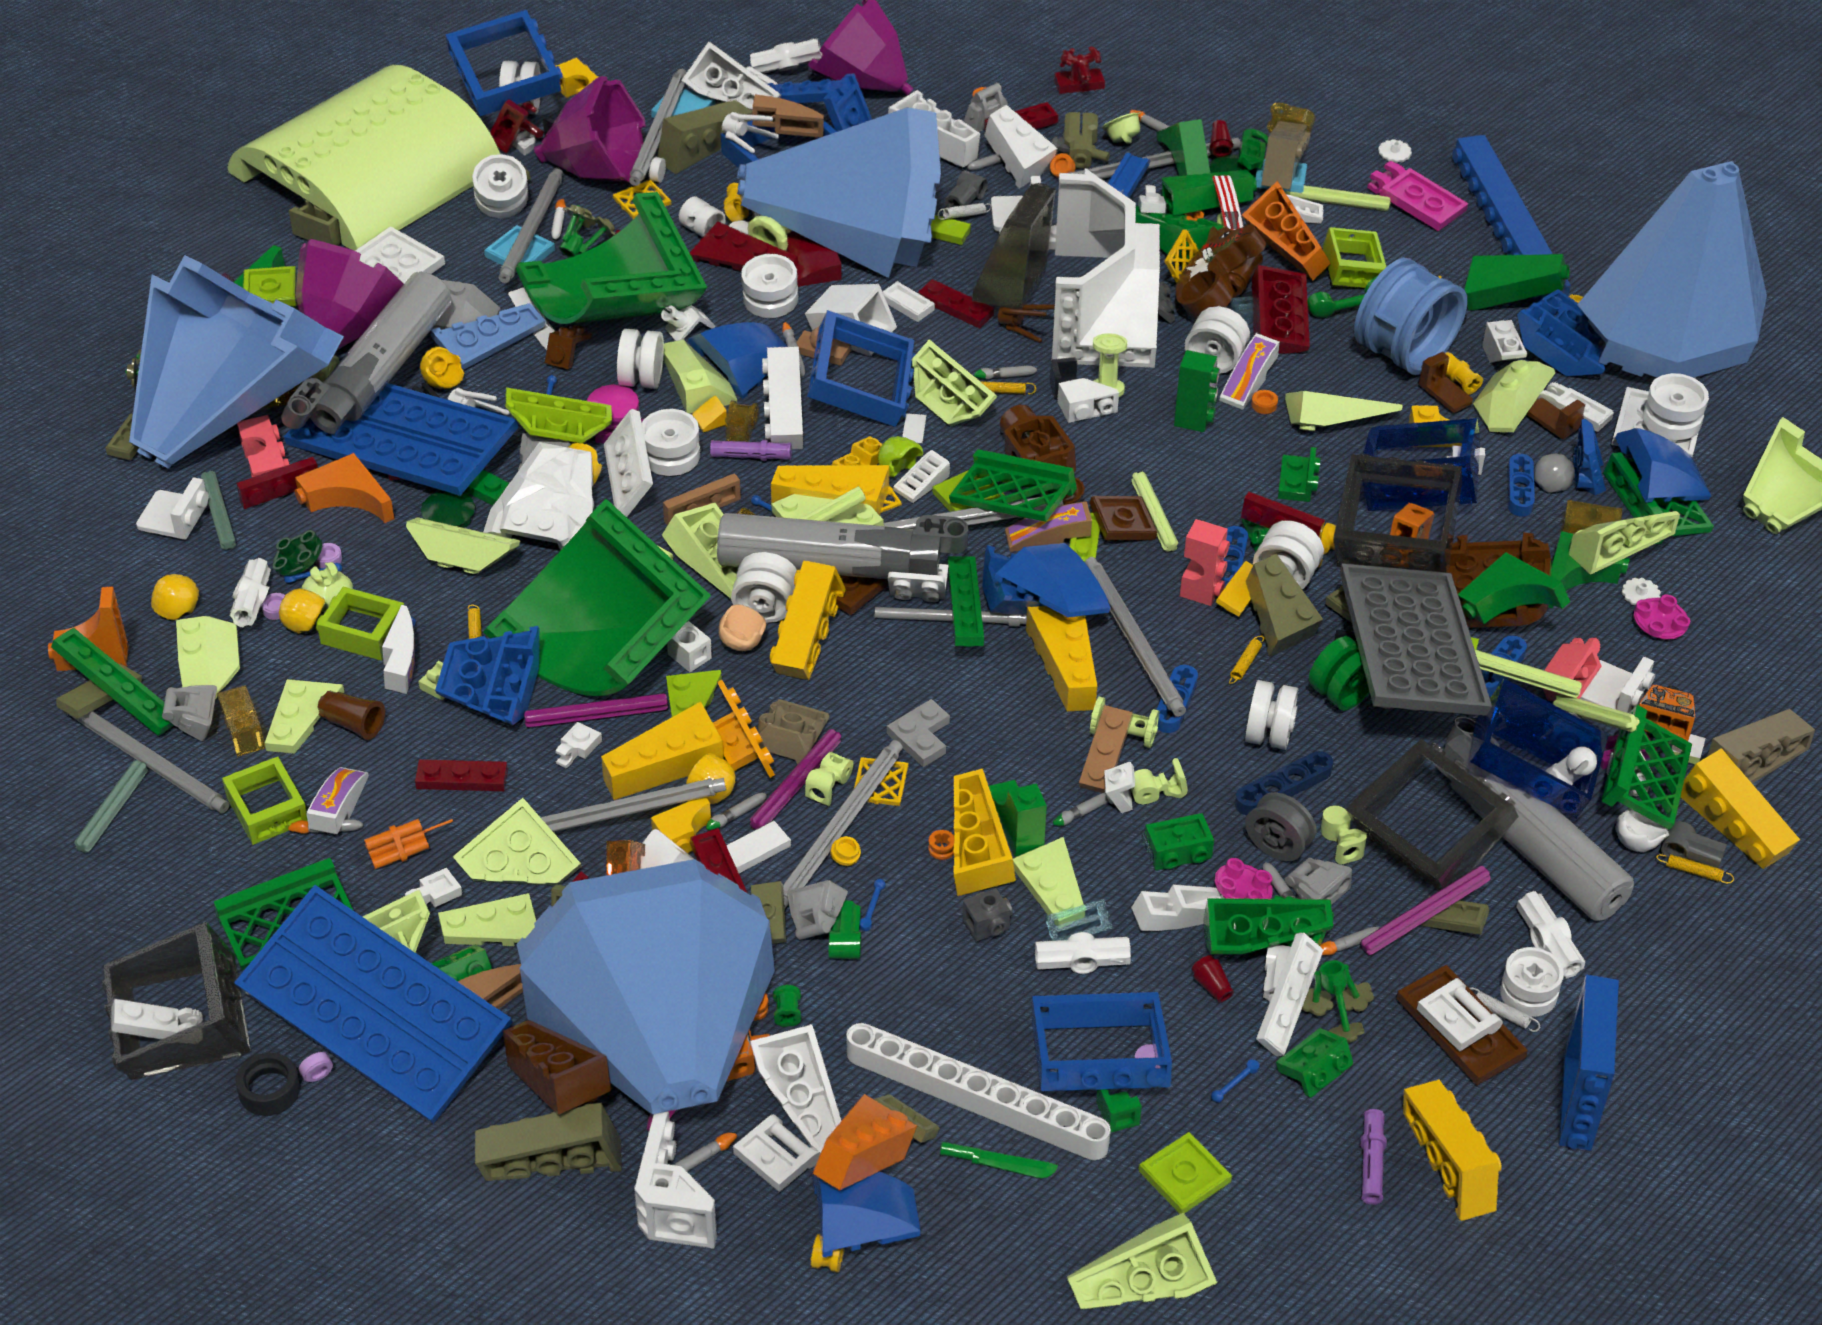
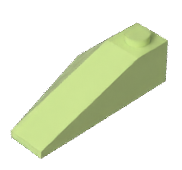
[663,340,737,414]
[1285,391,1403,431]
[662,503,739,598]
[1569,511,1680,575]
[1067,1213,1217,1309]

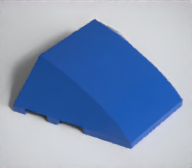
[1517,289,1605,376]
[688,322,787,399]
[1615,428,1711,502]
[994,543,1110,617]
[982,545,1045,615]
[435,626,540,725]
[812,1163,921,1258]

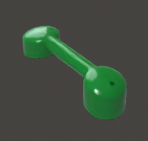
[1307,276,1377,319]

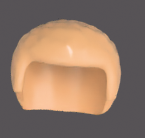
[718,604,766,651]

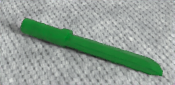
[940,1142,1058,1178]

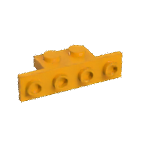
[713,680,775,778]

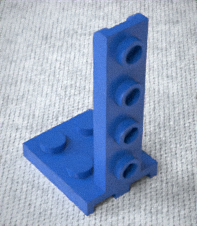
[768,73,872,132]
[1108,153,1150,198]

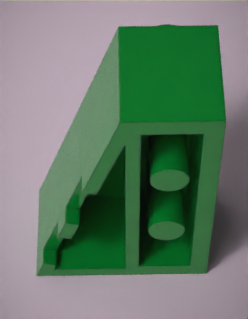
[1174,350,1220,433]

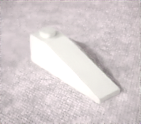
[682,42,781,110]
[750,1025,841,1152]

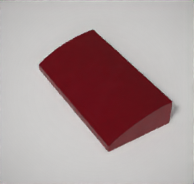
[786,230,842,287]
[1252,265,1310,354]

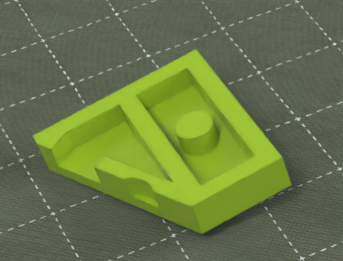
[666,670,722,718]

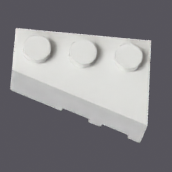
[984,105,1057,189]

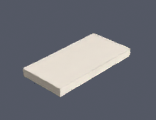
[604,409,653,517]

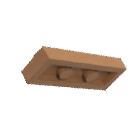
[663,473,741,526]
[1079,705,1133,793]

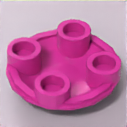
[587,384,639,418]
[1634,594,1690,639]
[1214,858,1273,899]

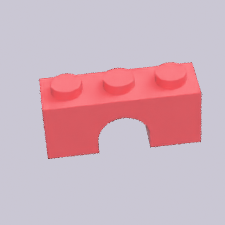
[237,415,289,478]
[1180,519,1230,606]

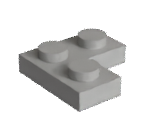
[887,699,950,767]

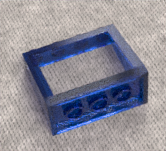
[1360,418,1480,511]
[1470,679,1609,819]

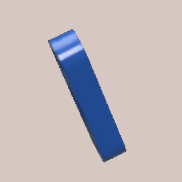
[1507,454,1535,517]
[1221,526,1248,588]
[1481,635,1527,697]
[1156,665,1198,733]

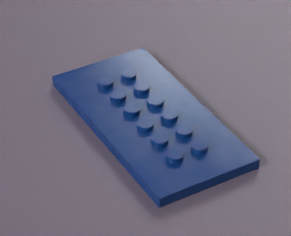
[284,383,519,495]
[234,885,513,1124]

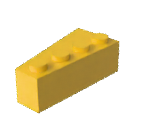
[771,465,889,516]
[770,560,846,680]
[1026,606,1097,712]
[601,702,723,800]
[1681,748,1800,869]
[954,769,1016,896]
[1403,1079,1501,1221]

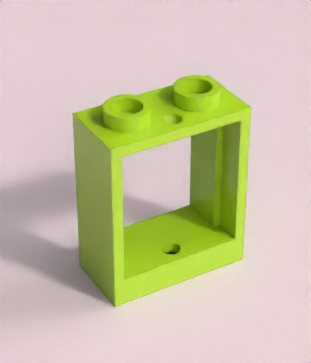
[1322,227,1386,288]
[316,586,404,661]
[222,756,308,845]

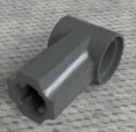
[945,171,988,208]
[1661,821,1727,868]

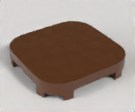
[1438,532,1552,627]

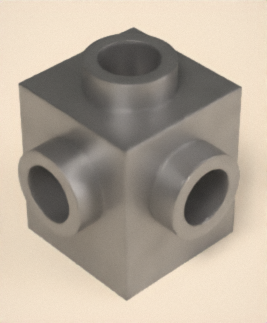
[963,888,1012,942]

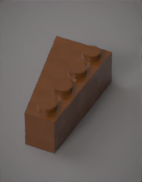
[503,1020,611,1115]

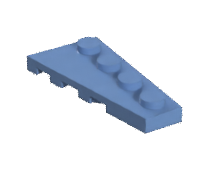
[431,303,545,370]

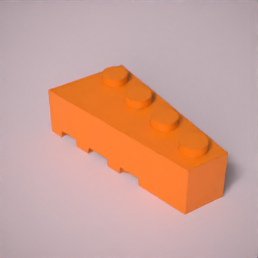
[1242,181,1331,281]
[813,1094,917,1190]

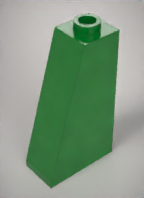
[1162,170,1257,215]
[1465,254,1570,310]

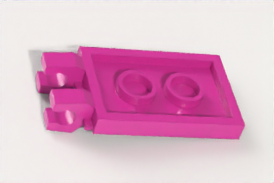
[1367,161,1468,231]

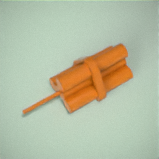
[364,819,453,870]

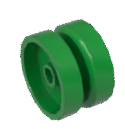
[1308,636,1370,711]

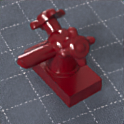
[1054,46,1105,94]
[490,99,544,153]

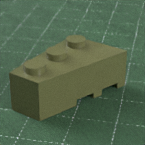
[1246,554,1323,657]

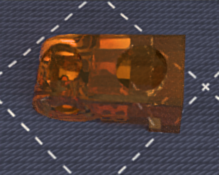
[606,840,645,876]

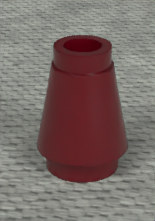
[1210,120,1234,157]
[1191,955,1234,1003]

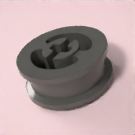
[1245,792,1317,861]

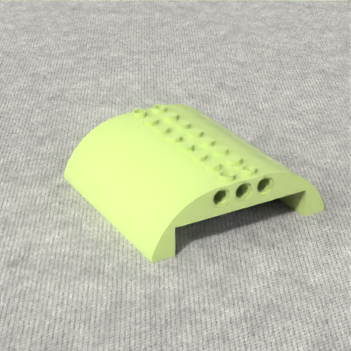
[228,65,500,251]

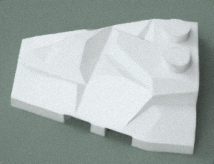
[483,442,594,550]

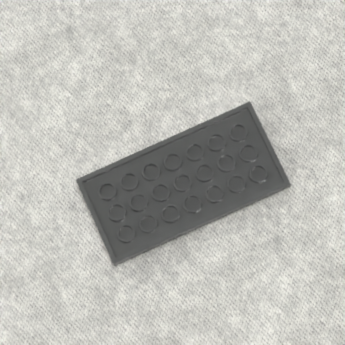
[1339,564,1492,716]

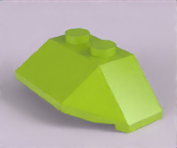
[505,388,612,443]

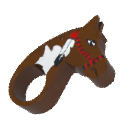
[1176,224,1266,321]

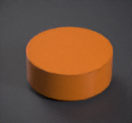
[1050,153,1075,179]
[1251,390,1278,414]

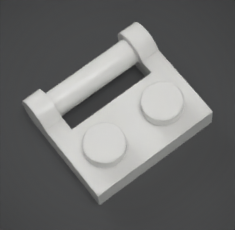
[1417,978,1503,1051]
[733,1114,821,1192]

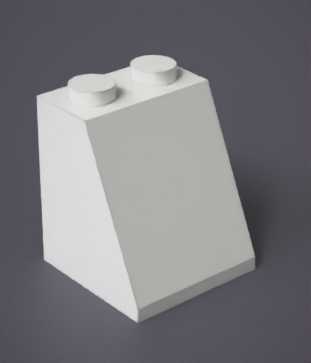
[805,284,897,356]

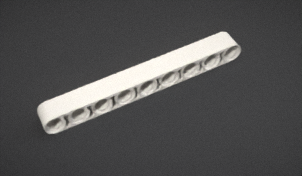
[847,1023,1110,1160]

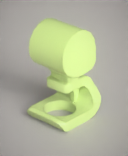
[805,752,854,806]
[1131,758,1188,804]
[1321,806,1367,864]

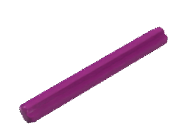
[524,693,668,728]
[750,729,841,830]
[1360,866,1491,955]

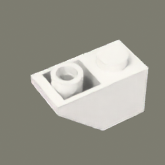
[1482,320,1527,363]
[1058,378,1119,423]

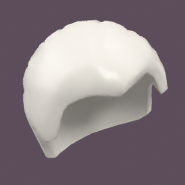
[1616,809,1669,852]

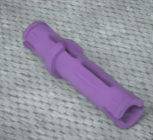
[710,440,792,461]
[1360,1109,1387,1204]

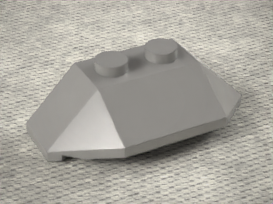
[433,280,501,330]

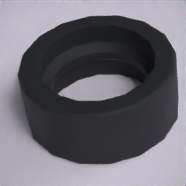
[235,1052,300,1116]

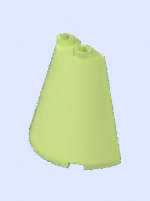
[1743,417,1822,534]

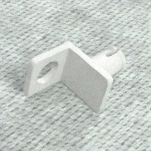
[661,305,716,341]

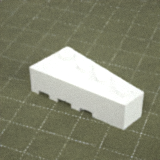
[888,90,980,167]
[762,347,803,449]

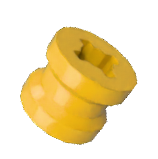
[811,1234,844,1272]

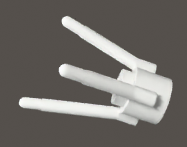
[722,112,779,153]
[448,388,510,415]

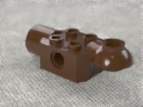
[1000,405,1085,505]

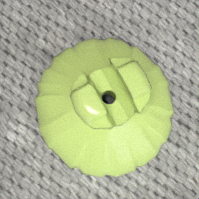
[747,216,791,251]
[301,562,353,612]

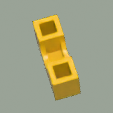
[555,58,599,98]

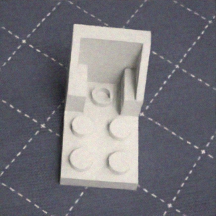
[635,1111,717,1248]

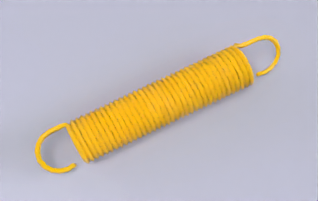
[980,381,1036,394]
[468,605,482,639]
[1229,636,1264,684]
[1656,854,1734,883]

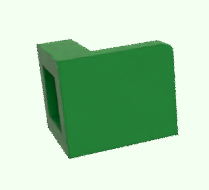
[1096,1089,1142,1133]

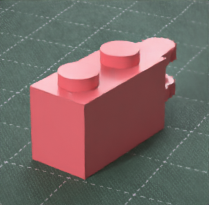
[1542,638,1602,701]

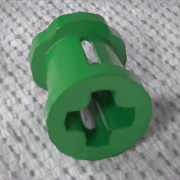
[773,985,801,1027]

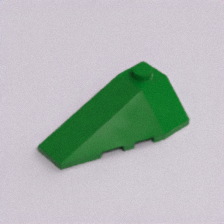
[1135,206,1223,259]
[1203,898,1333,954]

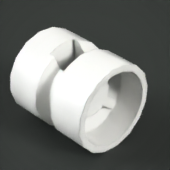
[679,196,726,237]

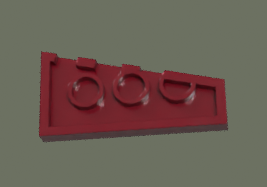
[690,221,799,271]

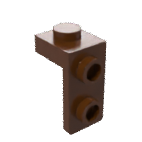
[545,325,592,369]
[1419,351,1473,413]
[1527,398,1586,439]

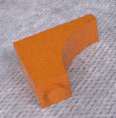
[294,453,394,523]
[48,587,129,671]

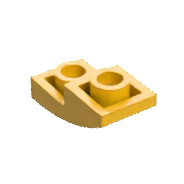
[832,436,882,465]
[1216,561,1253,617]

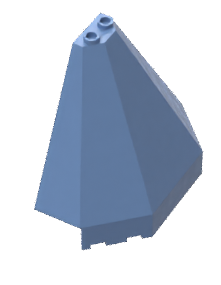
[737,107,941,278]
[1577,161,1767,378]
[129,255,344,469]
[517,859,775,1114]

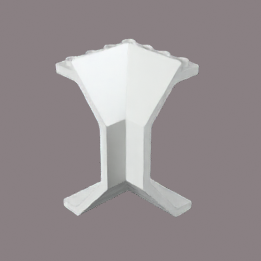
[1052,168,1160,368]

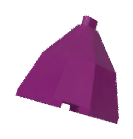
[807,0,914,96]
[534,76,646,182]
[295,239,404,350]

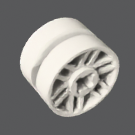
[1500,947,1564,1017]

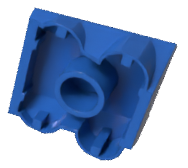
[1573,419,1606,495]

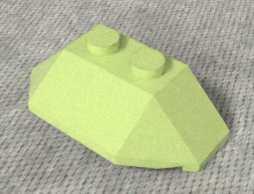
[912,340,998,426]
[1473,360,1555,432]
[406,517,520,573]
[176,616,240,699]
[363,890,430,953]

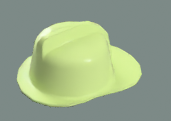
[1102,112,1141,144]

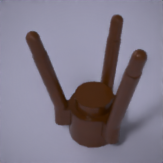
[998,303,1055,343]

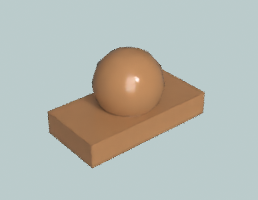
[797,327,851,366]

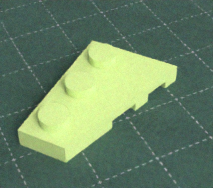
[265,679,344,754]
[1013,837,1085,929]
[438,893,536,946]

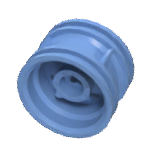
[1354,258,1467,375]

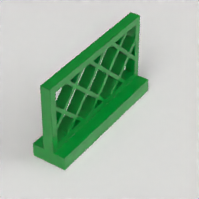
[949,449,1077,522]
[1603,452,1714,545]
[1602,705,1692,830]
[213,858,354,970]

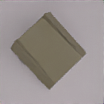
[757,699,830,764]

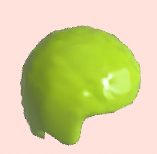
[878,436,923,477]

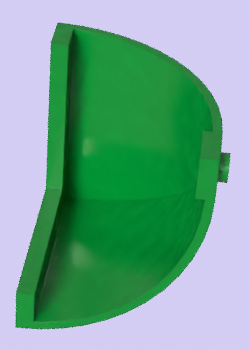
[516,192,707,324]
[483,499,711,696]

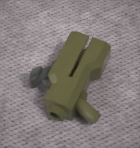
[1052,112,1110,169]

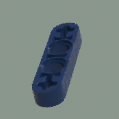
[1235,751,1333,815]

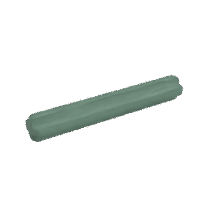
[201,470,236,550]
[74,760,148,853]

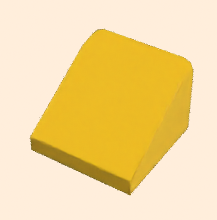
[692,395,727,432]

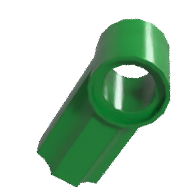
[829,900,861,960]

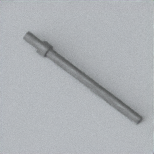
[875,607,1027,627]

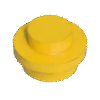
[830,836,861,866]

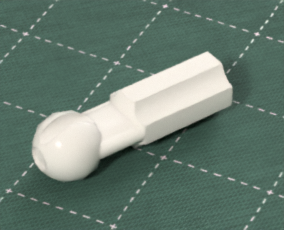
[1528,747,1597,801]

